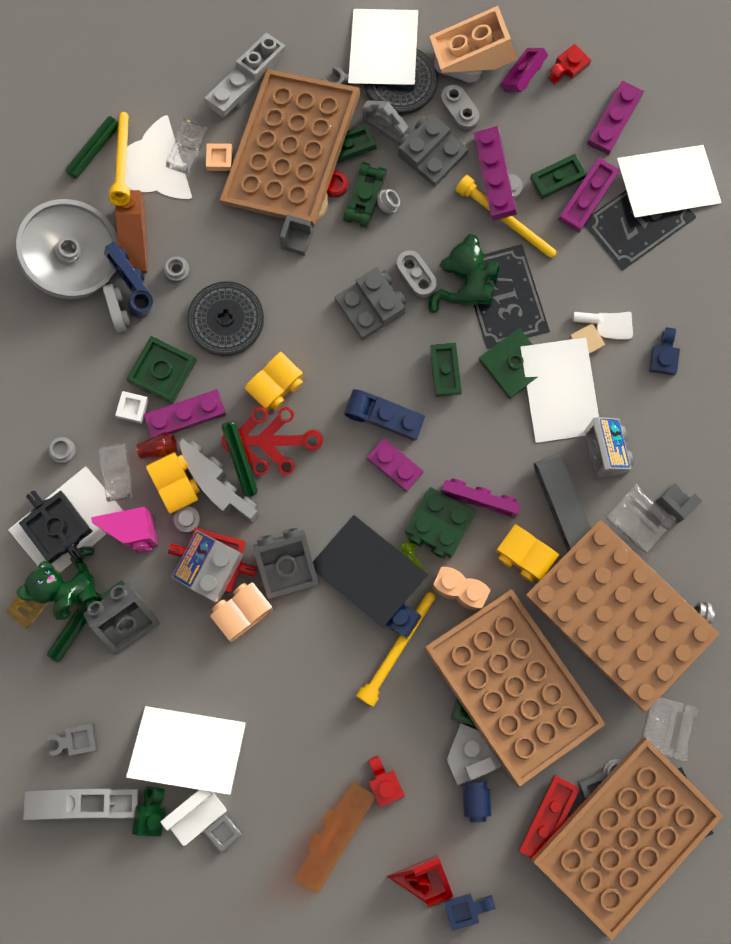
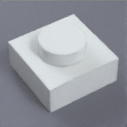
[115,391,149,424]

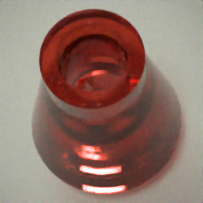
[136,432,178,459]

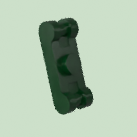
[343,162,387,228]

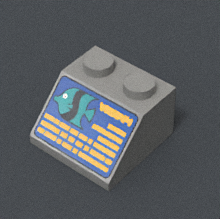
[585,417,633,480]
[172,530,244,602]

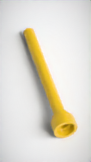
[109,112,130,206]
[455,175,556,258]
[355,592,435,708]

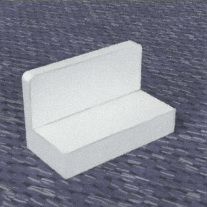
[161,790,227,846]

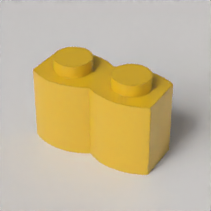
[244,352,304,412]
[146,452,201,514]
[496,524,559,583]

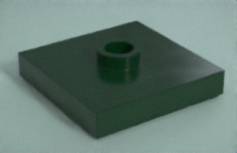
[478,328,537,399]
[126,336,197,404]

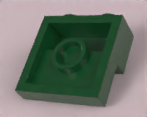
[405,487,476,559]

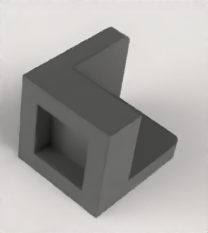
[279,215,313,256]
[656,484,703,523]

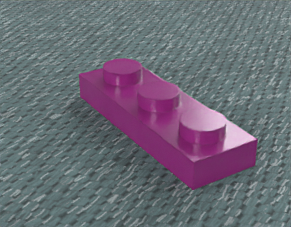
[587,80,644,155]
[558,157,620,233]
[144,389,226,440]
[441,478,521,518]

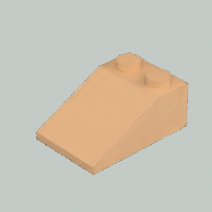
[430,6,518,73]

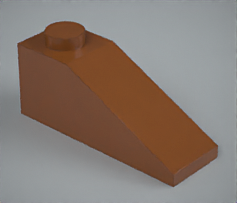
[115,190,147,273]

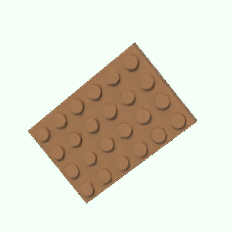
[220,69,360,226]
[525,519,720,713]
[424,589,606,787]
[531,737,724,941]

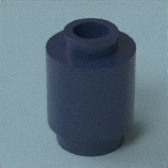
[463,782,492,822]

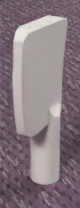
[573,312,633,340]

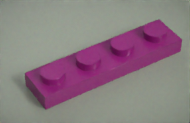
[474,126,517,221]

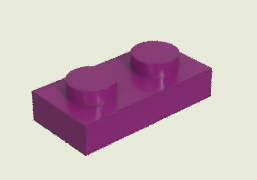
[500,48,548,92]
[367,438,424,493]

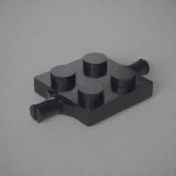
[19,490,93,564]

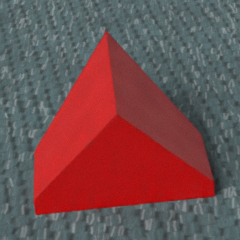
[386,855,454,908]

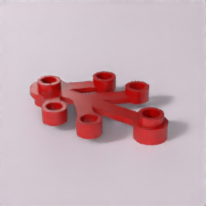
[221,407,323,475]

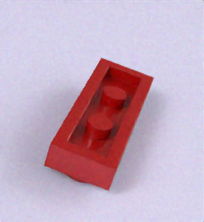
[518,775,580,858]

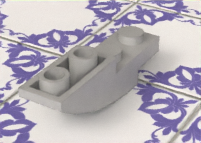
[204,32,286,118]
[179,439,259,523]
[23,789,138,820]

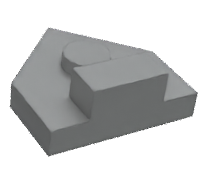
[363,100,408,143]
[446,723,502,786]

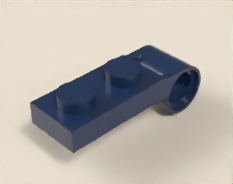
[104,242,153,318]
[344,389,425,441]

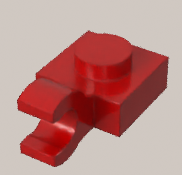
[548,44,591,84]
[369,756,405,807]

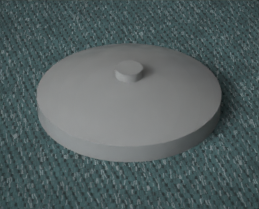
[15,199,119,299]

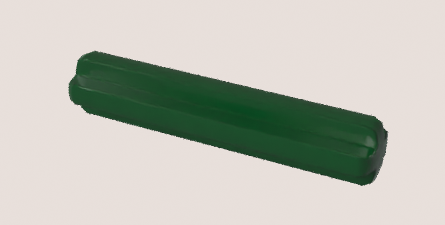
[66,116,118,179]
[221,421,258,497]
[47,592,102,662]

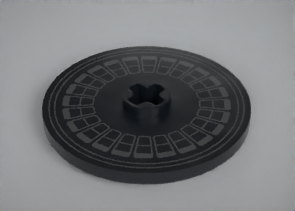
[364,48,438,114]
[187,281,264,356]

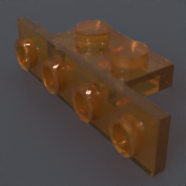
[295,782,375,893]

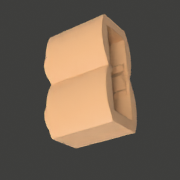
[432,567,490,611]
[210,582,273,643]

